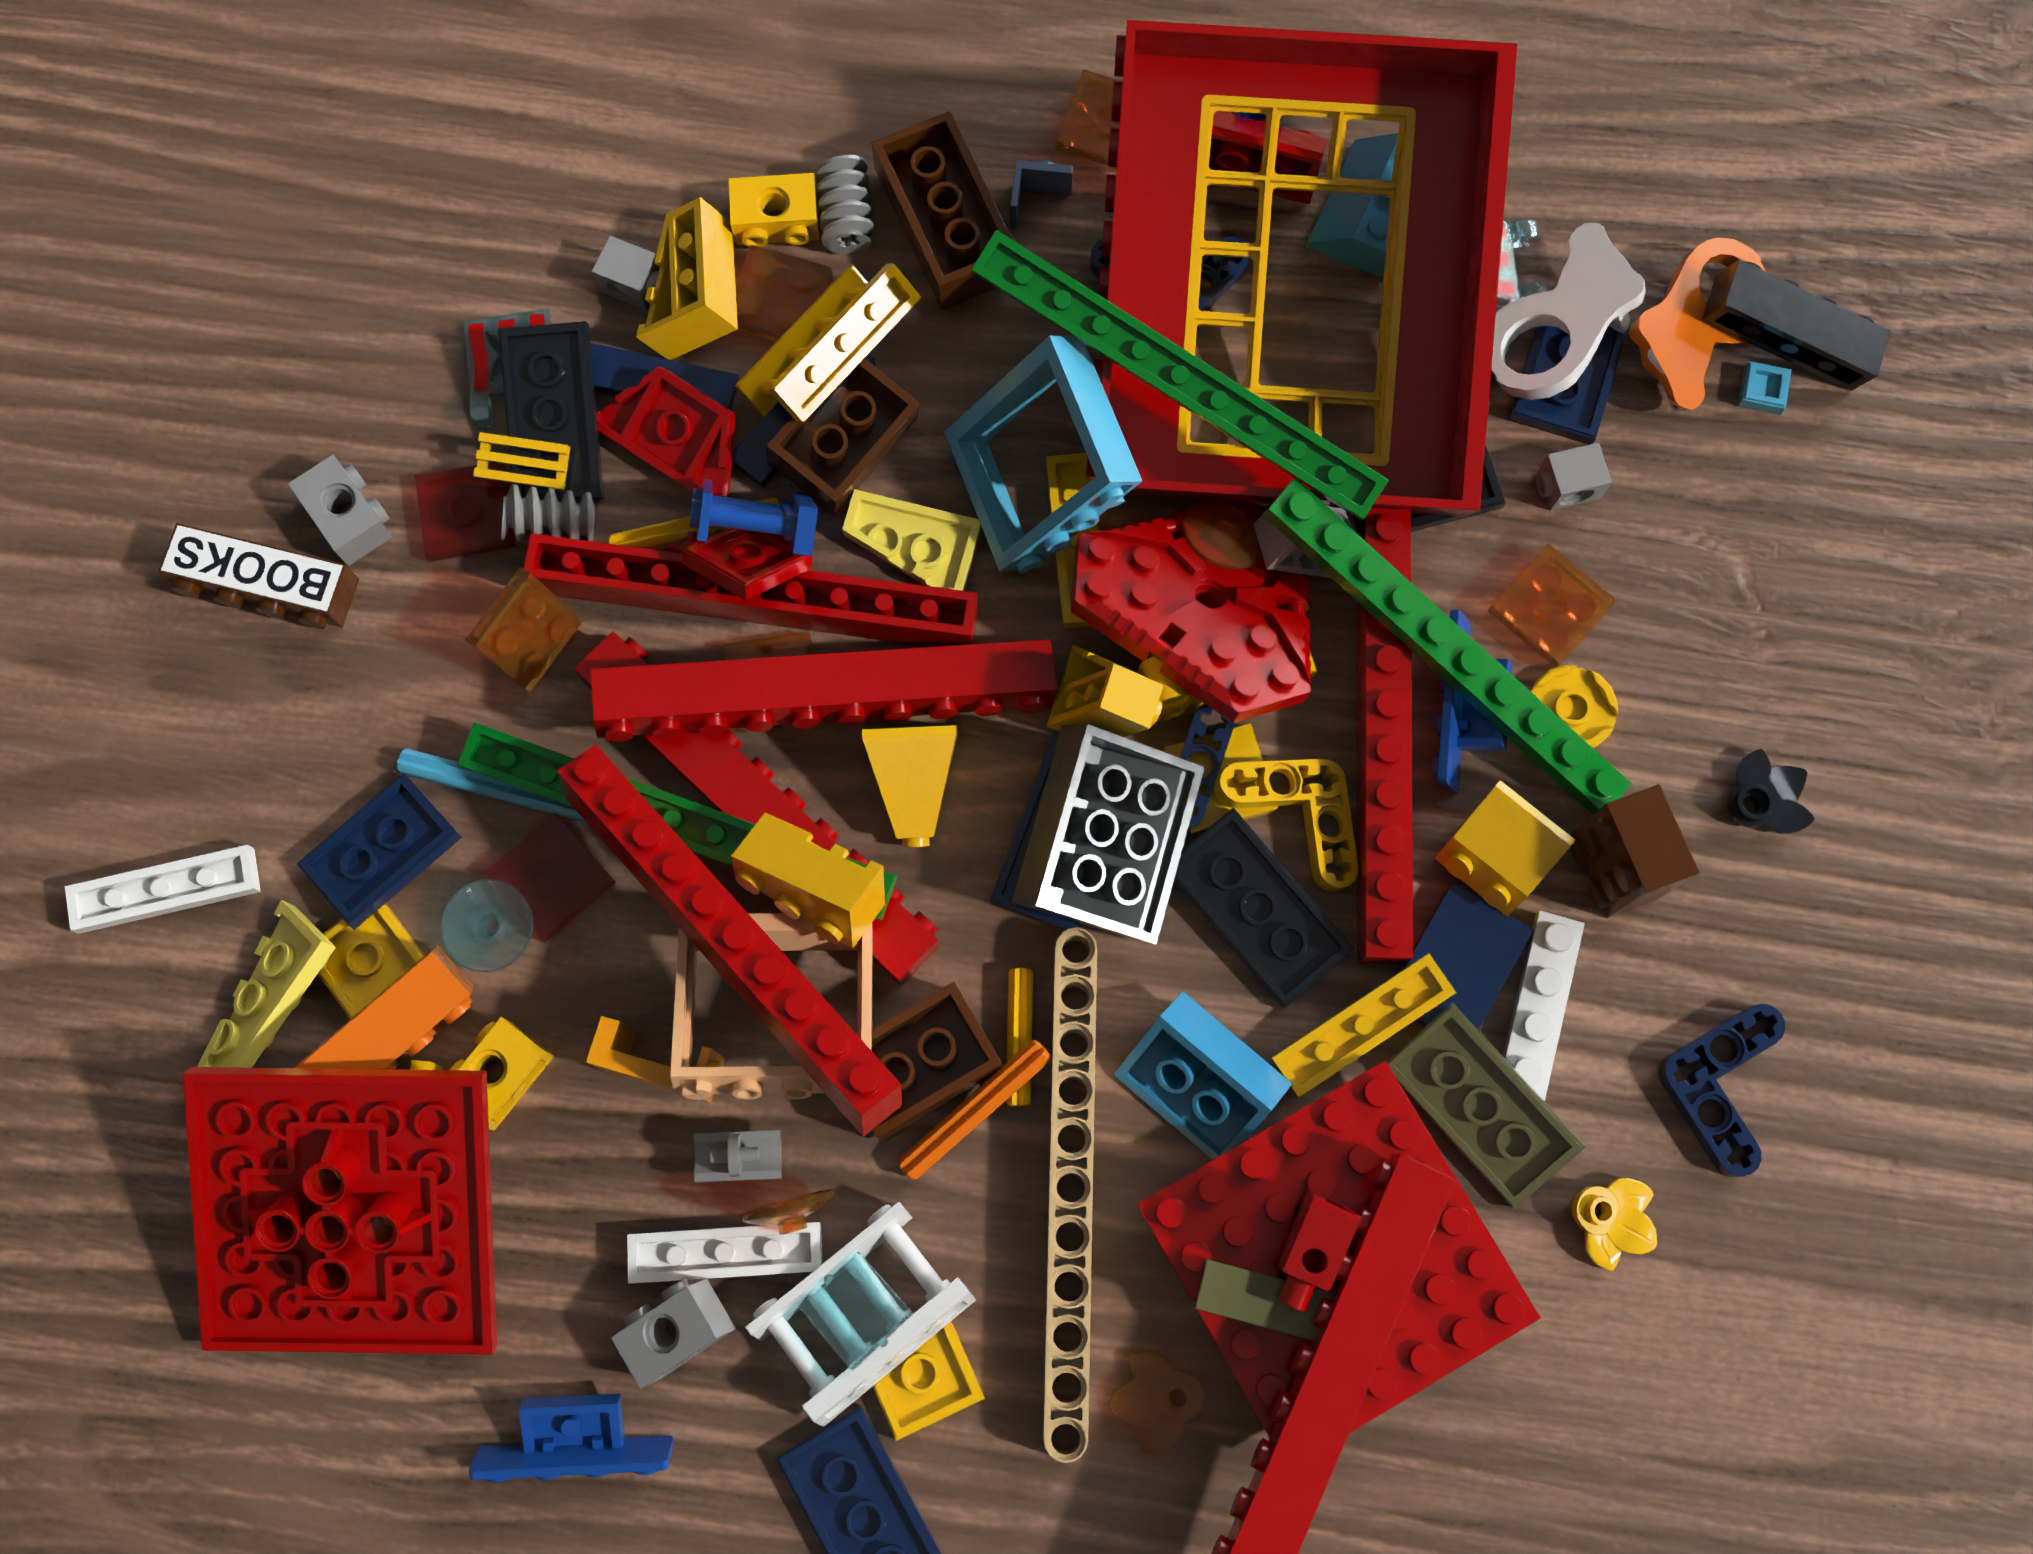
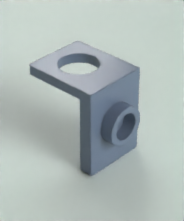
[1010,160,1073,227]

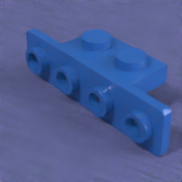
[1432,610,1512,794]
[469,1394,674,1483]

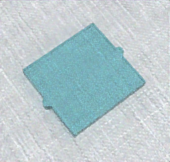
[799,1251,914,1371]

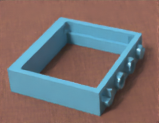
[944,335,1142,574]

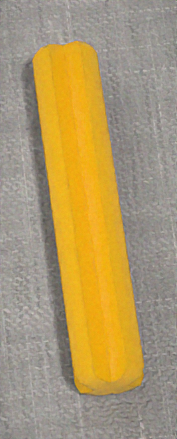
[1006,968,1033,1107]

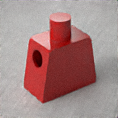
[1278,1189,1362,1312]

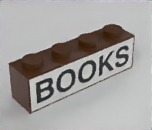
[158,523,359,629]

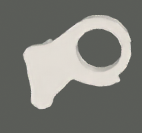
[1491,223,1646,400]

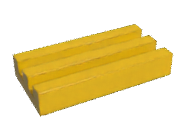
[473,432,570,491]

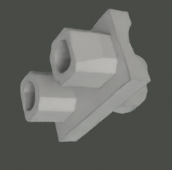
[694,1130,782,1183]

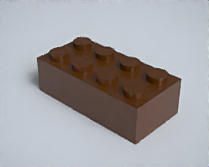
[871,111,1013,310]

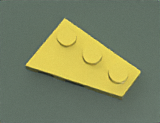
[842,489,982,591]

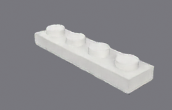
[64,845,261,934]
[1502,910,1585,1101]
[627,1222,823,1284]

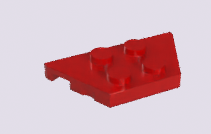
[597,366,736,498]

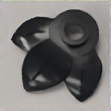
[1727,749,1815,834]

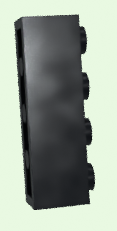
[1702,259,1890,391]

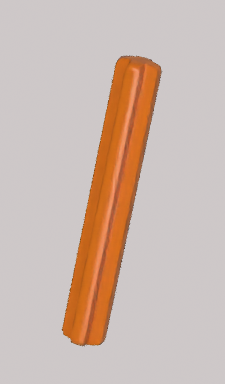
[898,1040,1052,1180]

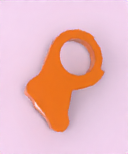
[1628,237,1765,411]

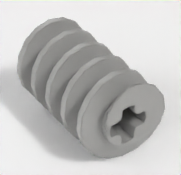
[815,155,874,254]
[501,484,595,542]

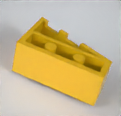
[636,197,738,360]
[1046,644,1163,737]
[731,813,885,949]

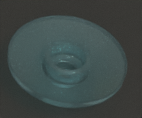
[441,879,533,972]

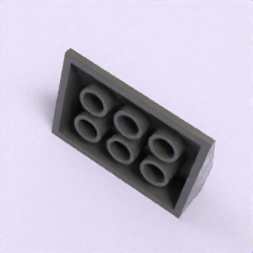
[1012,724,1205,944]

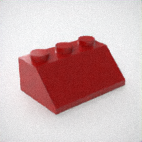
[1209,111,1328,205]

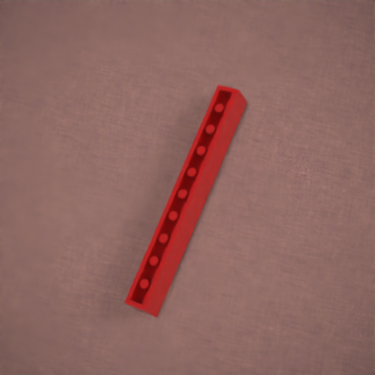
[1357,508,1413,965]
[522,533,978,647]
[573,631,939,986]
[591,639,1057,742]
[557,744,902,1137]
[1211,1154,1456,1554]

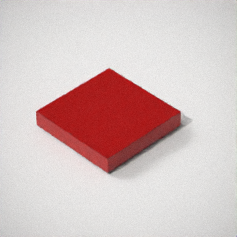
[682,528,812,601]

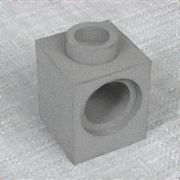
[591,236,659,310]
[1536,443,1612,511]

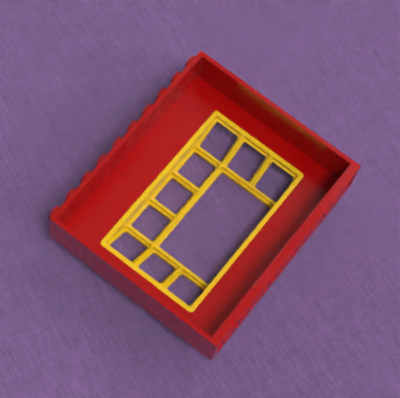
[1086,20,1518,517]

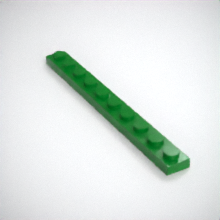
[971,230,1389,521]
[1262,477,1631,815]
[458,722,898,920]

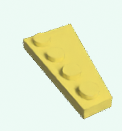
[197,900,336,1068]

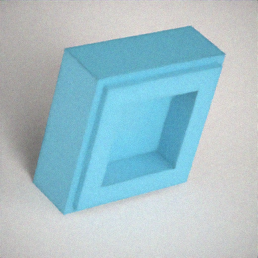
[1738,361,1791,415]

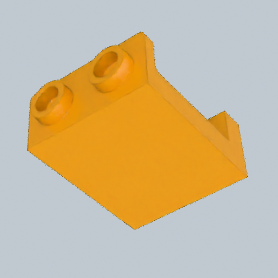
[586,1016,725,1103]

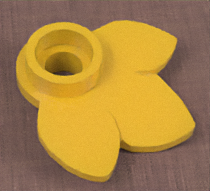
[1571,1178,1657,1271]

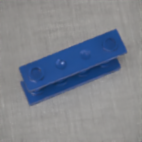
[689,479,818,556]

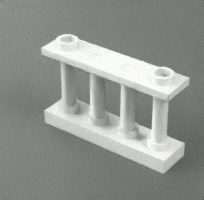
[745,1202,976,1427]

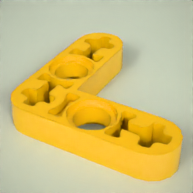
[1213,759,1358,893]

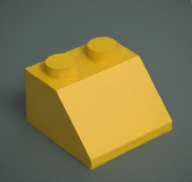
[1435,781,1575,917]

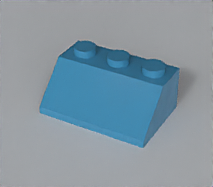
[1306,133,1398,279]
[1114,992,1292,1160]

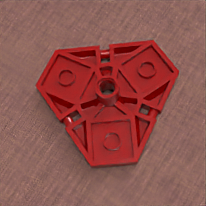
[1071,500,1311,723]

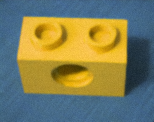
[729,173,821,248]
[449,1017,554,1131]

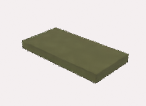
[1386,1002,1586,1210]

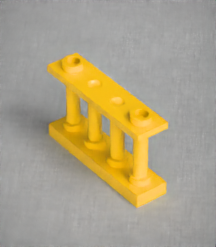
[735,263,921,422]

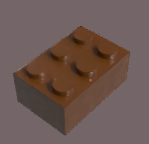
[766,358,921,516]
[1570,784,1700,918]
[872,982,1003,1142]

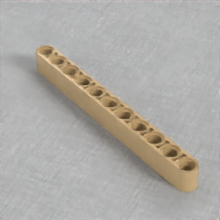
[1043,927,1097,1463]

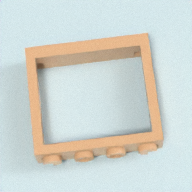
[670,913,873,1100]

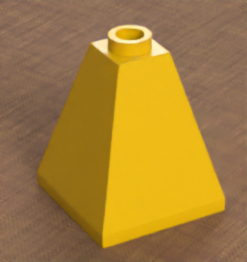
[862,725,958,847]

